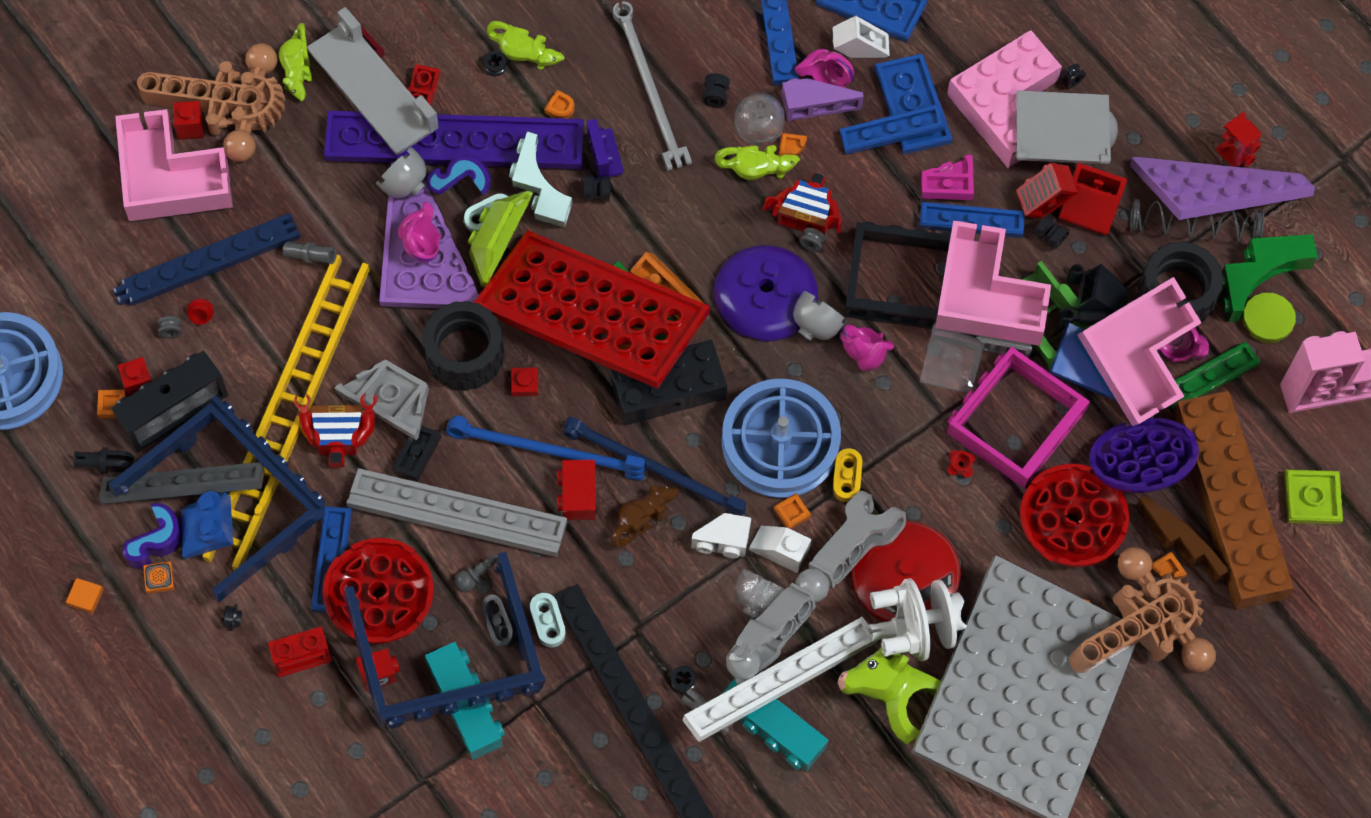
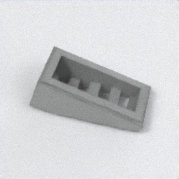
[974,335,1032,358]

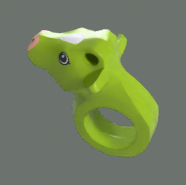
[838,647,941,745]

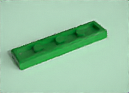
[1168,341,1261,413]

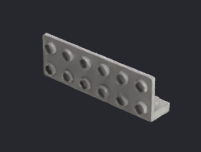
[307,7,439,155]

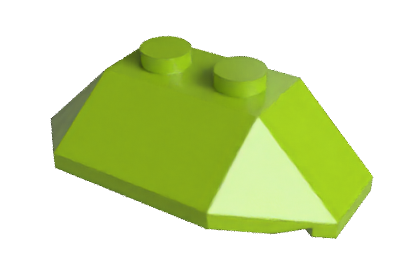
[468,190,533,288]

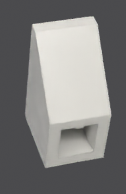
[691,513,751,558]

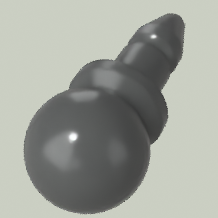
[454,555,498,592]

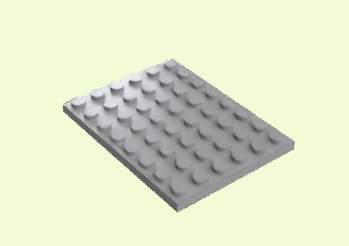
[911,555,1136,818]

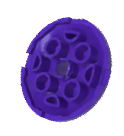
[714,245,818,342]
[1090,418,1199,493]

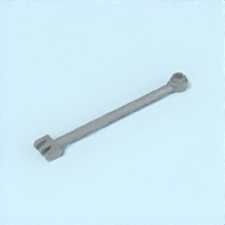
[613,1,692,171]

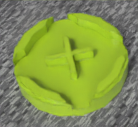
[1242,293,1296,343]

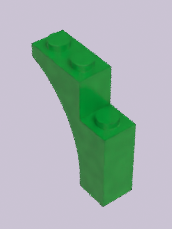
[1222,234,1317,322]

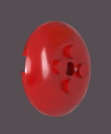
[1020,464,1129,567]
[323,538,434,644]

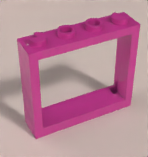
[947,347,1090,489]

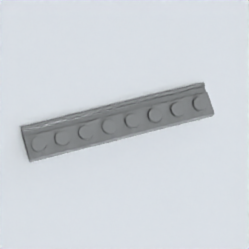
[347,468,567,557]

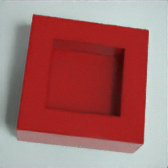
[511,367,538,396]

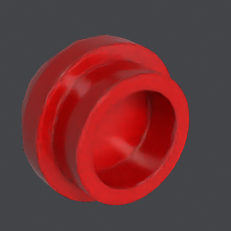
[187,298,214,325]

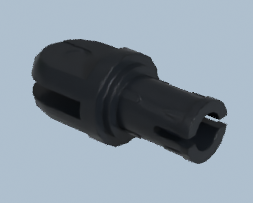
[73,447,134,474]

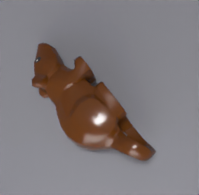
[611,485,679,549]

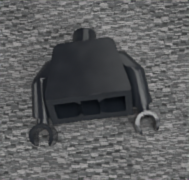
[1059,264,1129,329]

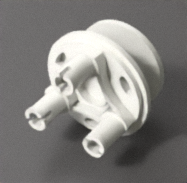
[868,578,967,661]

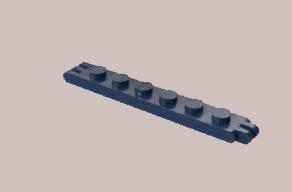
[113,214,301,306]

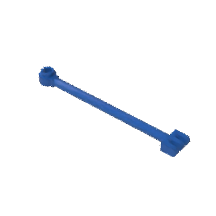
[446,415,645,481]

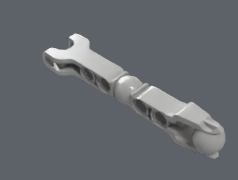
[726,491,906,684]

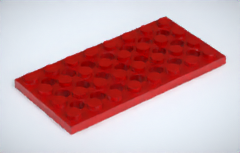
[474,230,710,389]

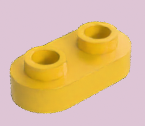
[833,448,863,502]

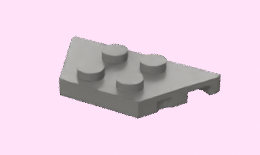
[334,359,429,440]

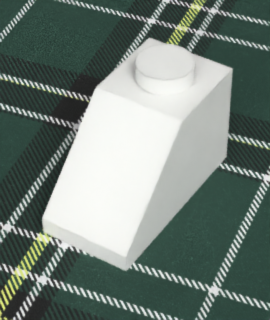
[833,16,890,58]
[749,526,811,573]

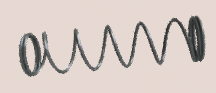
[1129,199,1264,242]

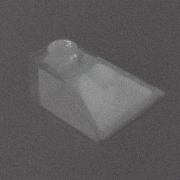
[920,323,984,393]

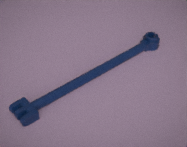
[562,417,746,517]

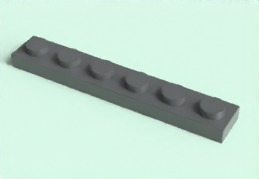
[99,462,265,504]

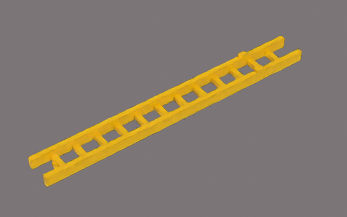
[202,254,370,571]

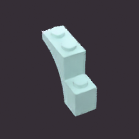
[509,132,572,228]

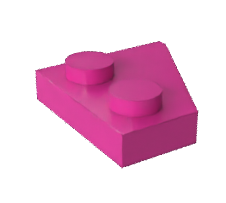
[921,155,974,200]

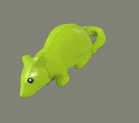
[486,21,565,70]
[279,23,312,101]
[715,145,800,180]

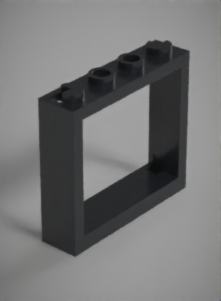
[844,221,951,331]

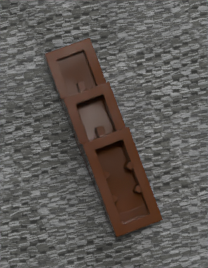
[1135,496,1229,585]

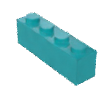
[425,642,505,760]
[722,679,829,772]

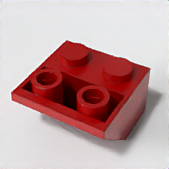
[1058,163,1127,236]

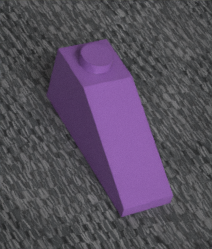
[781,78,864,121]

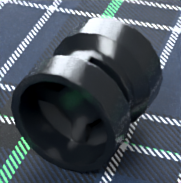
[702,73,730,108]
[584,175,611,201]
[1034,214,1070,250]

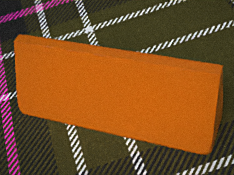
[630,252,703,320]

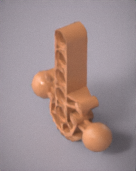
[137,43,285,162]
[1069,547,1216,673]

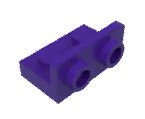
[587,119,624,178]

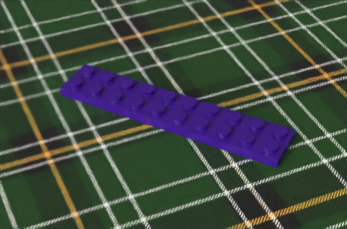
[324,111,584,169]

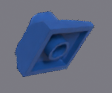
[180,491,233,559]

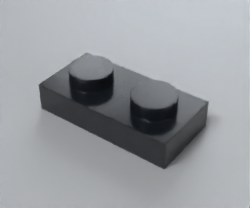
[392,426,442,482]

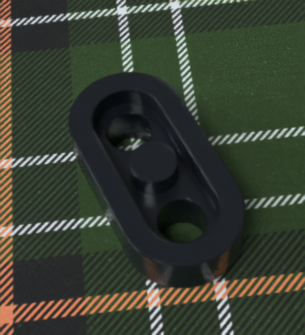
[481,595,518,647]

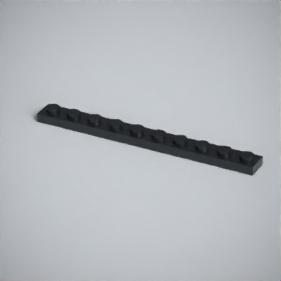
[554,584,714,818]

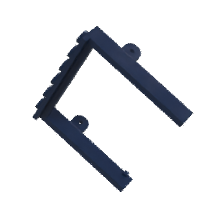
[109,396,325,603]
[344,552,546,729]

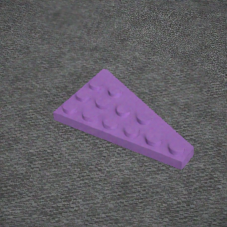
[1130,157,1315,220]
[379,162,479,309]

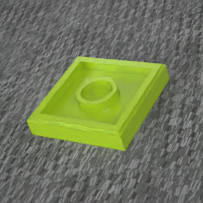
[1284,470,1343,525]

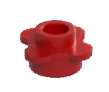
[947,450,975,478]

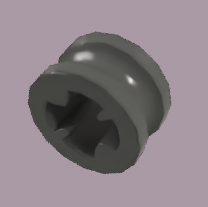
[800,228,826,252]
[157,316,182,338]

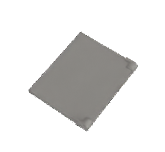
[1015,91,1111,165]

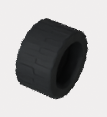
[1138,241,1223,323]
[422,301,504,391]

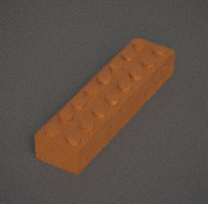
[1172,391,1294,610]

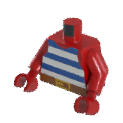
[762,173,842,235]
[294,393,379,468]

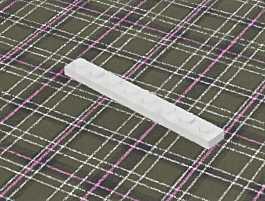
[683,617,877,742]

